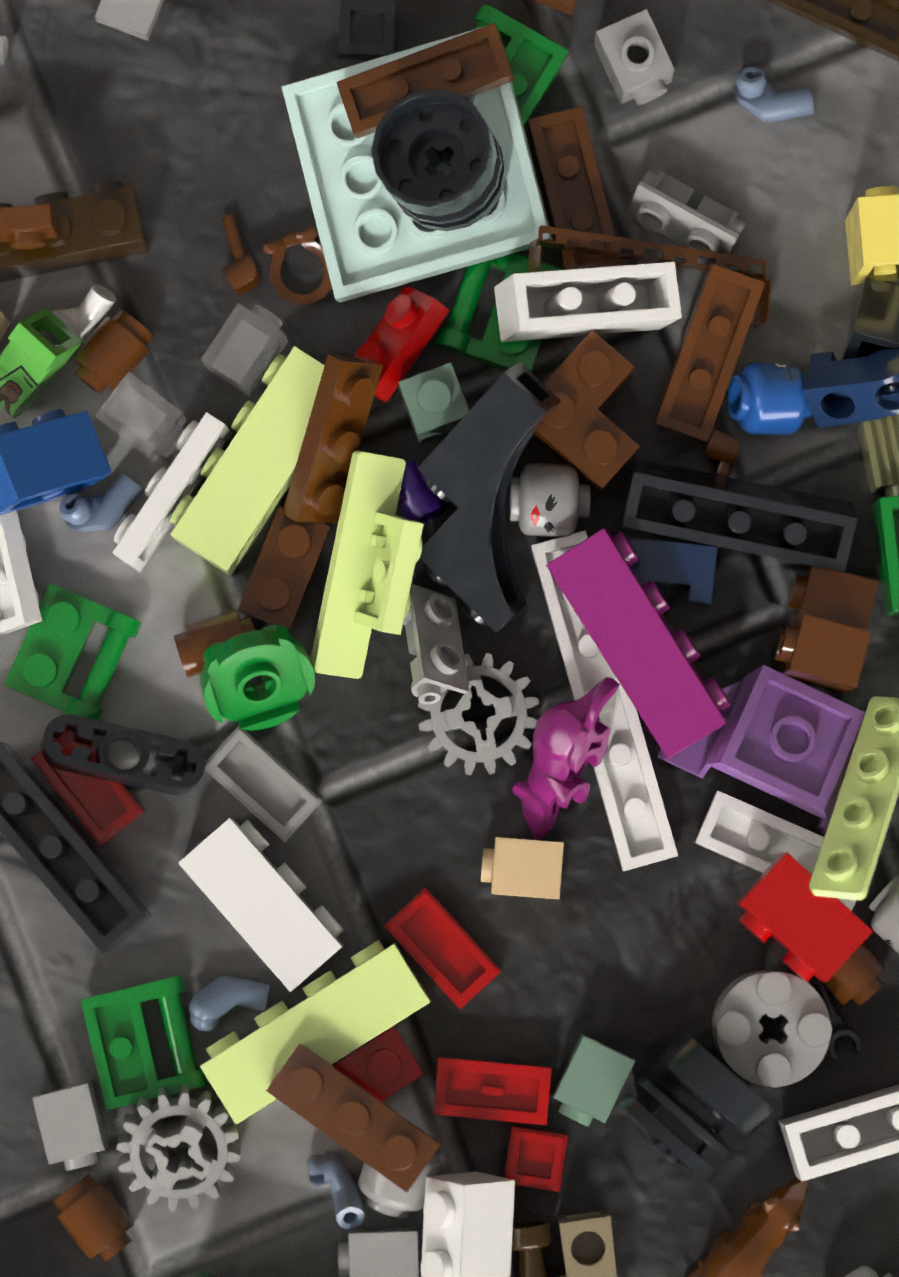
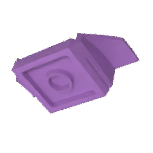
[657,665,866,836]

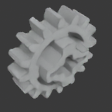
[418,653,539,775]
[116,1085,241,1212]

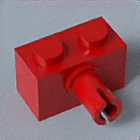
[736,852,873,982]

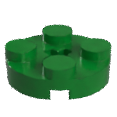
[200,625,315,731]

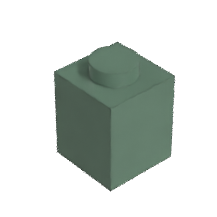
[398,362,469,443]
[552,1034,635,1127]

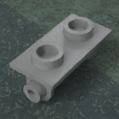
[625,170,746,263]
[403,584,469,705]

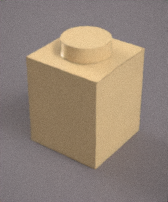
[481,837,564,899]

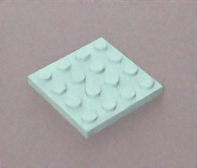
[282,27,553,303]

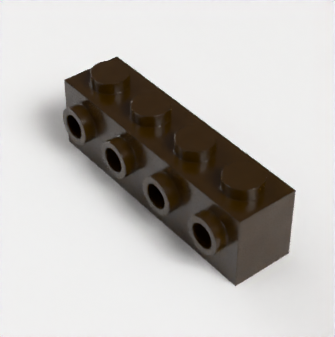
[0,181,150,283]

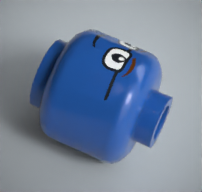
[727,362,812,436]

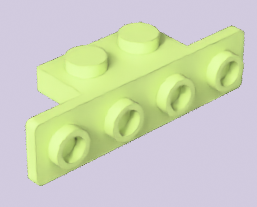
[310,450,423,679]
[809,696,899,900]

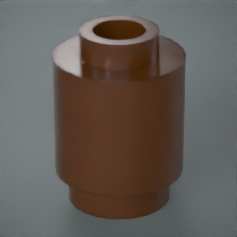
[72,309,153,395]
[174,609,256,678]
[823,943,885,1006]
[53,1173,134,1262]

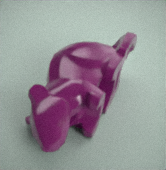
[512,677,620,841]

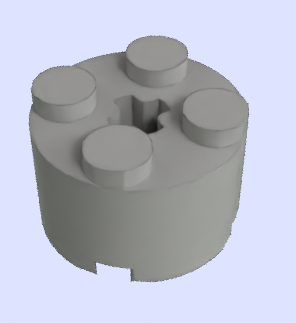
[712,970,832,1088]

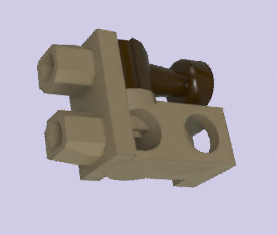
[512,1209,617,1277]

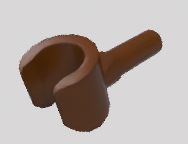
[222,214,260,296]
[704,429,740,477]

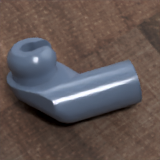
[734,67,814,123]
[59,473,144,532]
[189,976,271,1031]
[307,1151,365,1229]

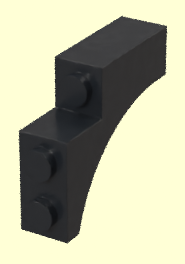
[418,362,561,633]

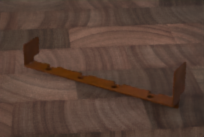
[527,225,771,328]

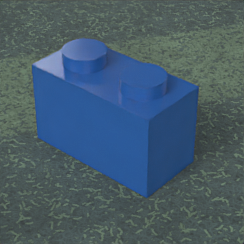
[0,409,112,515]

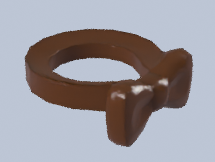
[263,226,332,306]

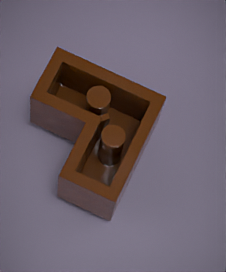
[532,330,640,496]
[773,566,879,694]

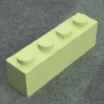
[169,346,325,576]
[200,940,431,1124]

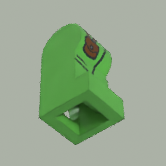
[0,308,83,418]

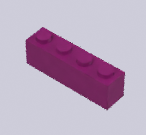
[546,527,731,759]

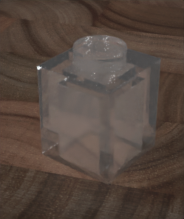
[201,303,288,398]
[95,372,187,463]

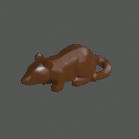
[686,1177,811,1277]

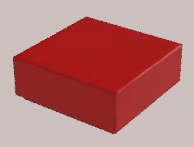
[504,1125,568,1192]

